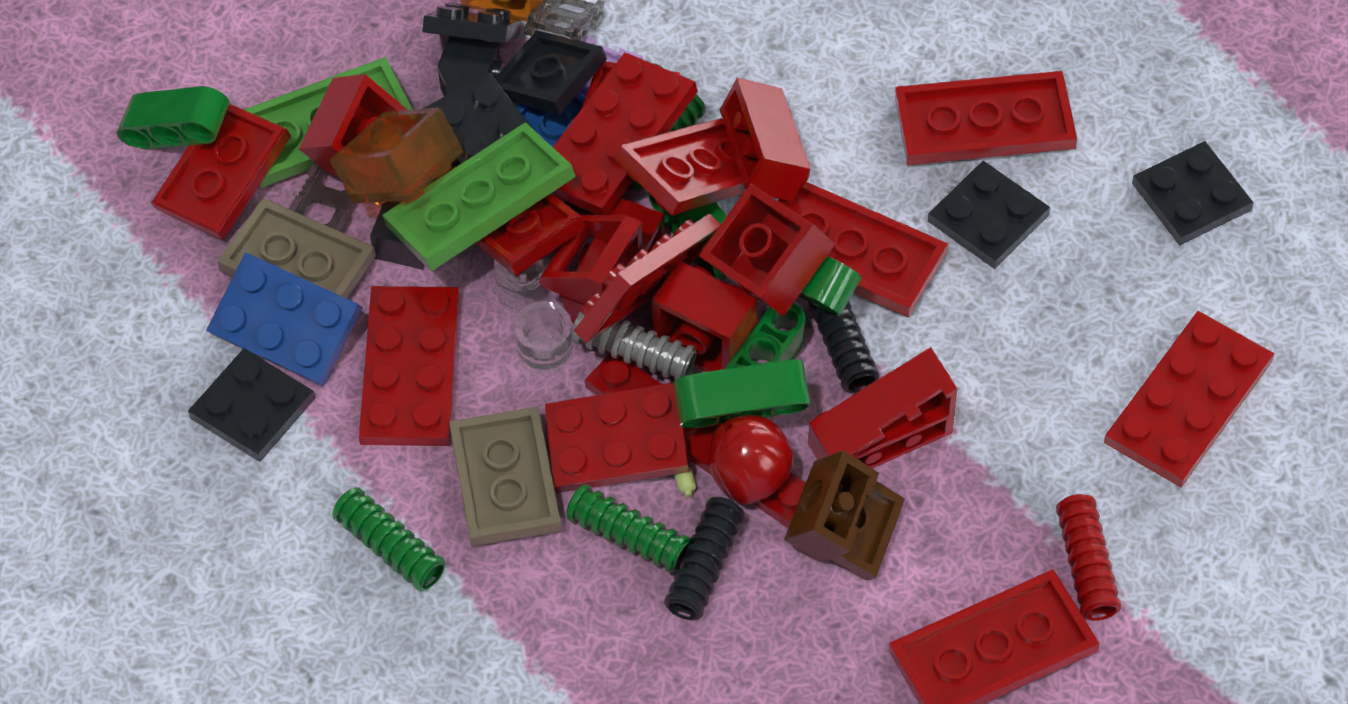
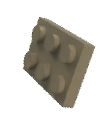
[217,198,376,299]
[449,406,561,547]

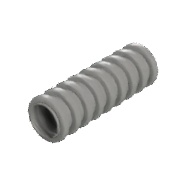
[572,312,697,380]

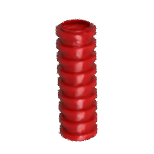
[1056,494,1122,621]

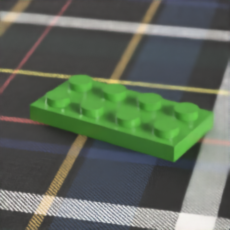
[244,57,416,188]
[382,122,576,271]

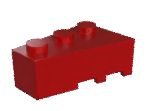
[808,347,958,468]

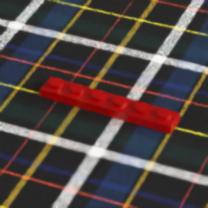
[585,352,805,528]

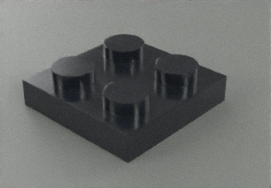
[422,3,521,43]
[495,30,607,115]
[418,72,533,168]
[1132,141,1254,246]
[928,160,1050,269]
[188,348,315,462]

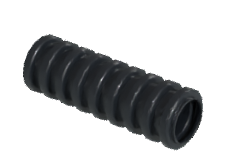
[809,301,880,393]
[664,497,745,620]

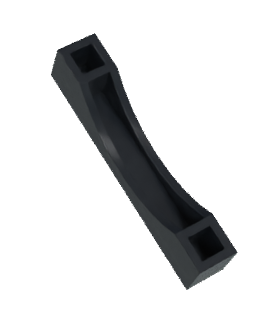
[370,36,505,270]

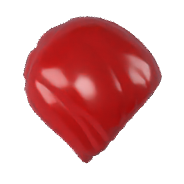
[708,415,794,505]

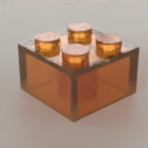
[330,108,464,205]

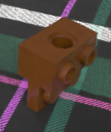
[784,450,905,580]

